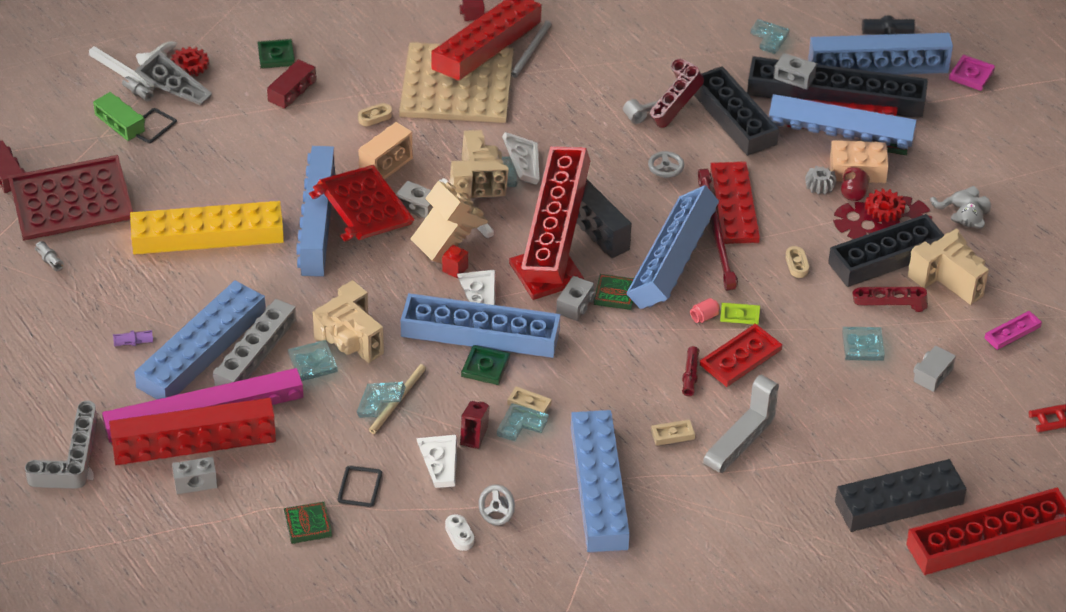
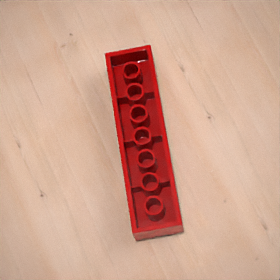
[431,0,542,81]
[521,146,591,284]
[109,397,276,465]
[906,487,1066,576]

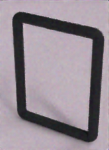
[136,108,177,143]
[337,465,382,507]

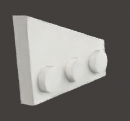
[502,132,539,185]
[457,270,496,305]
[416,435,457,488]

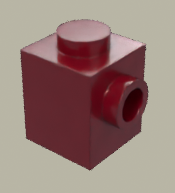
[459,0,485,22]

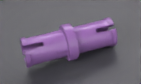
[113,330,153,347]

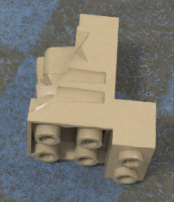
[450,130,509,200]
[411,181,488,264]
[908,228,989,305]
[313,280,384,363]

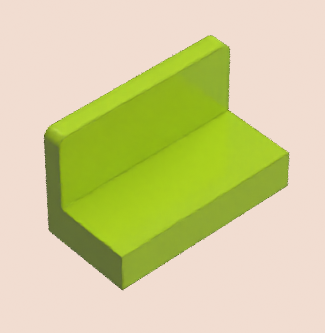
[720,302,760,325]

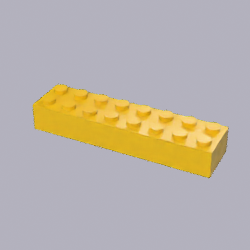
[130,201,284,255]

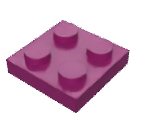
[949,55,995,91]

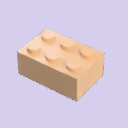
[359,122,413,180]
[830,140,888,183]

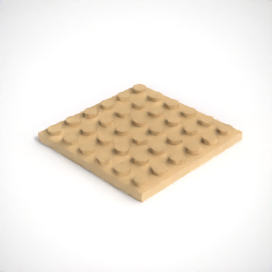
[399,42,513,123]

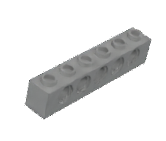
[213,299,296,386]

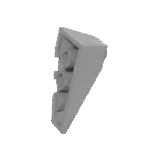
[135,50,212,105]

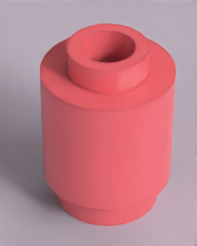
[690,298,720,323]

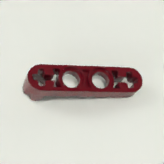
[852,287,928,312]

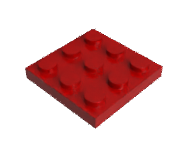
[509,253,585,300]

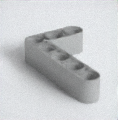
[703,374,779,473]
[25,401,97,488]

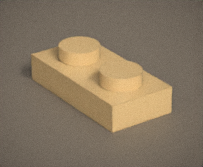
[507,387,552,418]
[651,420,695,446]

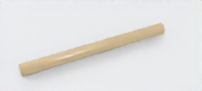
[369,364,426,434]

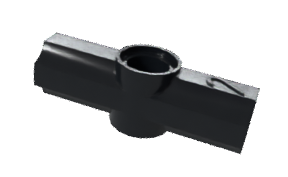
[862,15,915,35]

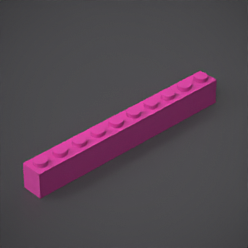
[102,368,304,443]

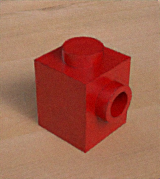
[442,244,468,279]

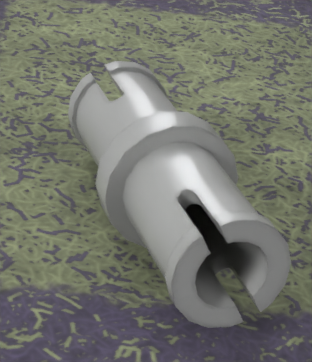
[122,76,154,101]
[35,241,64,271]

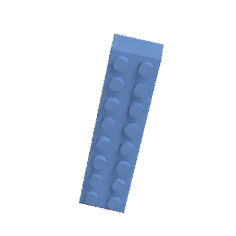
[808,33,953,75]
[769,94,916,149]
[296,146,335,277]
[626,185,719,309]
[134,280,266,399]
[400,293,560,358]
[571,410,629,552]

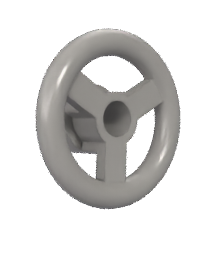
[648,151,684,178]
[479,484,515,526]

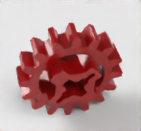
[170,46,209,77]
[865,188,906,222]

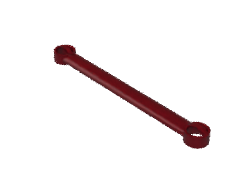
[698,168,738,291]

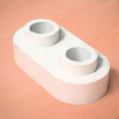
[445,514,474,551]

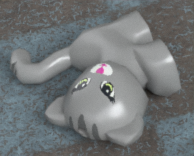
[930,186,991,229]

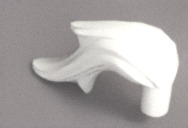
[136,41,177,65]

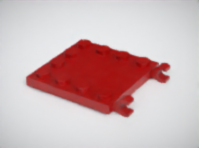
[309,165,415,242]

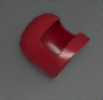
[841,167,870,201]

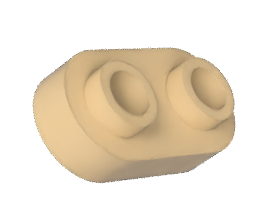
[358,103,392,126]
[785,246,809,278]

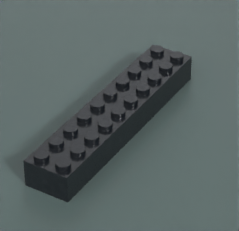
[747,56,928,118]

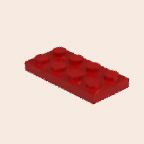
[700,323,783,387]

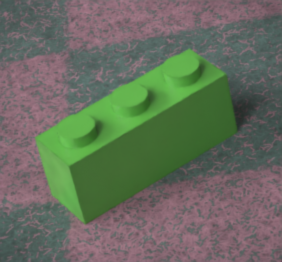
[93,92,145,141]

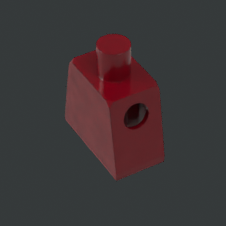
[460,401,490,449]

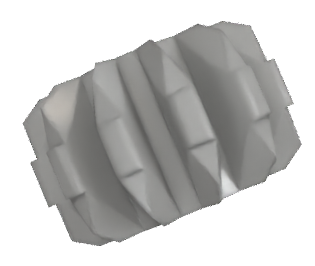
[805,166,836,195]

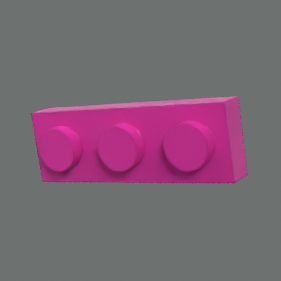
[985,311,1042,350]

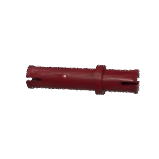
[682,346,700,397]

